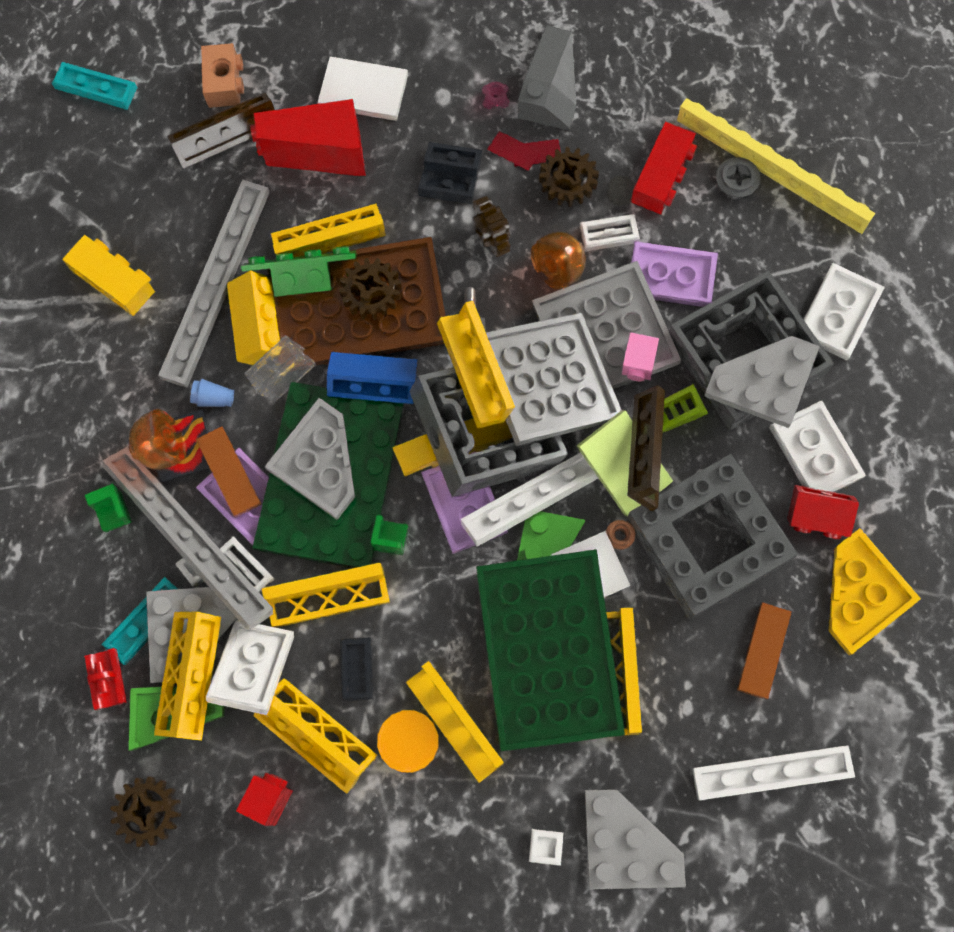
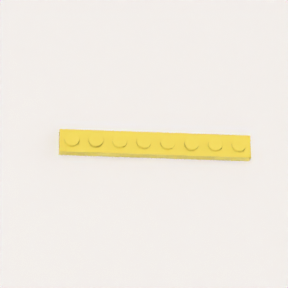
[677,98,875,234]

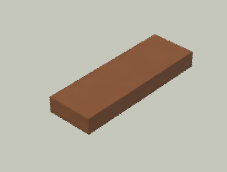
[196,426,262,518]
[737,602,792,700]

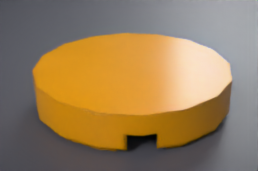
[377,710,439,773]

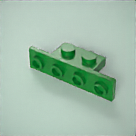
[241,246,357,297]

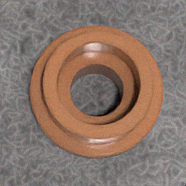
[606,520,635,550]

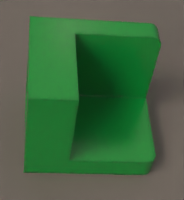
[85,484,132,532]
[371,515,409,556]

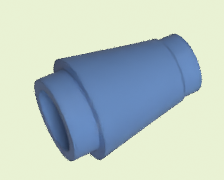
[190,379,234,407]

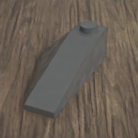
[518,25,577,131]

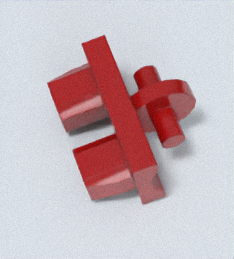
[84,648,127,710]

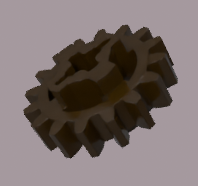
[539,147,599,207]
[472,196,511,257]
[339,258,402,320]
[110,777,181,847]

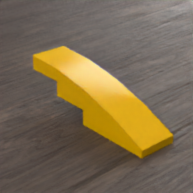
[392,418,513,476]

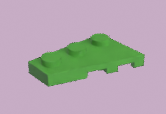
[517,511,586,561]
[129,686,225,751]

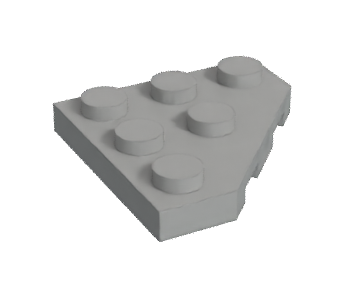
[704,336,820,428]
[265,398,355,520]
[146,587,237,683]
[585,790,686,889]

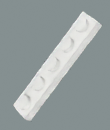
[461,452,598,547]
[692,746,855,800]

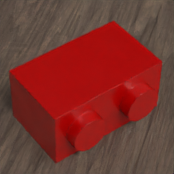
[787,485,859,539]
[236,772,293,826]

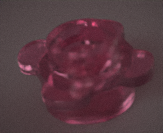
[482,82,509,109]

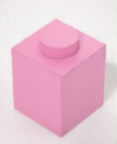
[622,333,659,382]

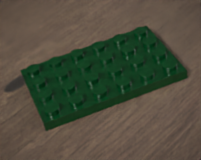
[252,382,404,568]
[476,549,625,751]

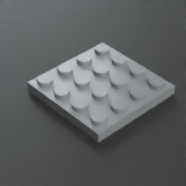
[532,261,681,389]
[486,313,621,446]

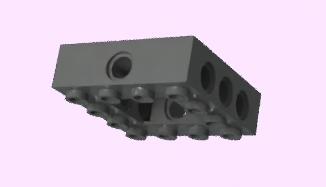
[669,270,834,431]
[409,367,568,497]
[626,454,798,621]

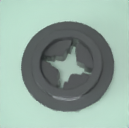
[715,157,760,200]

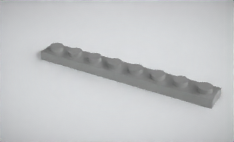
[158,180,270,388]
[102,447,273,631]

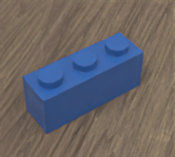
[327,352,417,404]

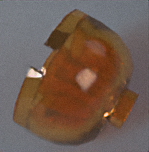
[531,232,586,290]
[129,409,186,470]

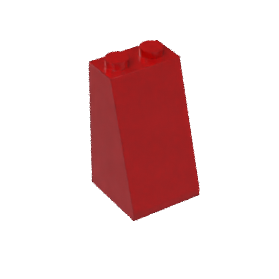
[250,99,366,176]

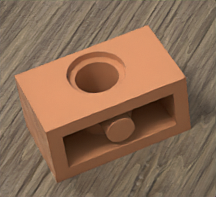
[201,43,244,108]

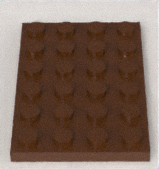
[267,237,446,372]

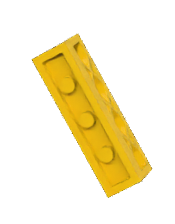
[271,204,386,257]
[437,301,515,428]
[262,563,390,628]
[606,608,642,735]
[154,612,221,741]
[406,661,504,783]
[253,678,377,794]

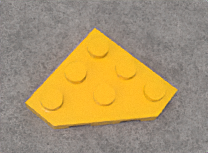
[829,528,921,656]

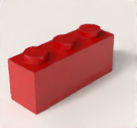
[631,121,697,214]

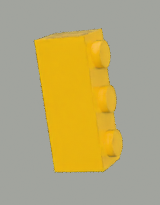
[62,235,155,316]
[227,270,282,367]

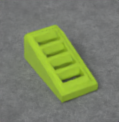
[663,384,708,433]

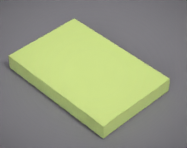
[577,410,673,517]

